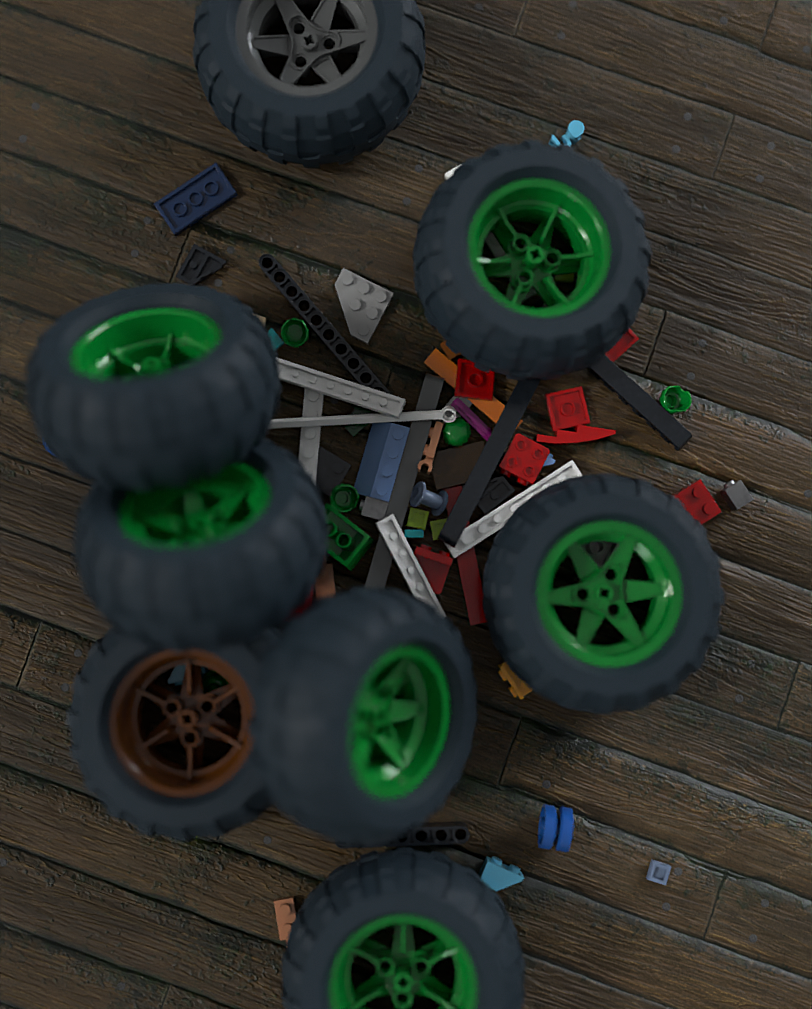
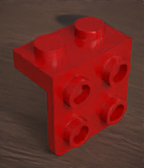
[497,433,550,487]
[414,544,453,594]

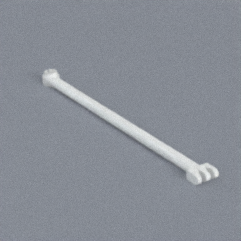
[270,406,456,429]

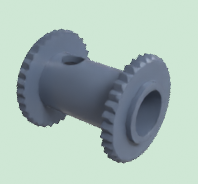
[409,481,448,516]

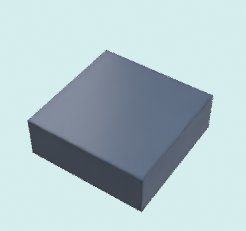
[646,859,671,886]

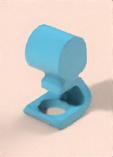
[549,120,584,146]

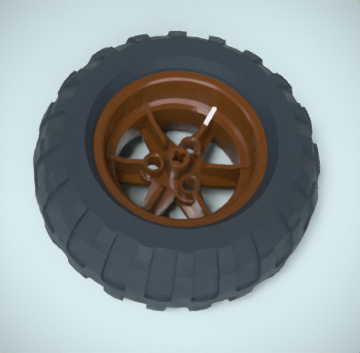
[67,627,280,841]

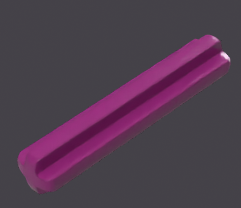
[451,398,492,441]

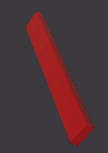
[444,485,487,626]

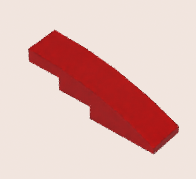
[535,425,616,445]

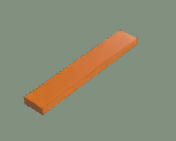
[424,348,523,430]

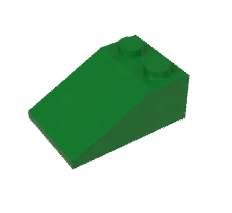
[324,503,375,571]

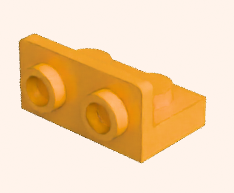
[498,661,533,700]

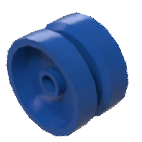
[538,804,573,852]

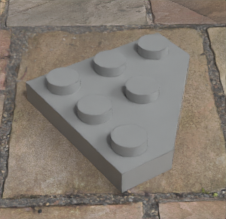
[335,268,394,345]

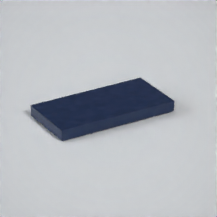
[154,163,238,236]

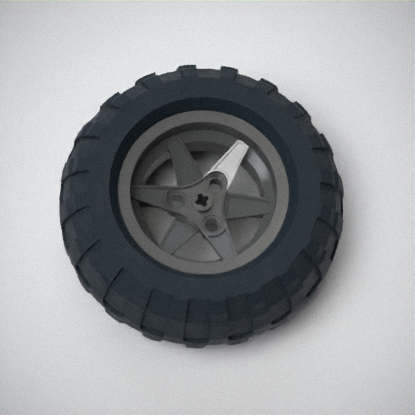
[193,0,426,169]

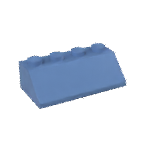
[354,422,410,502]

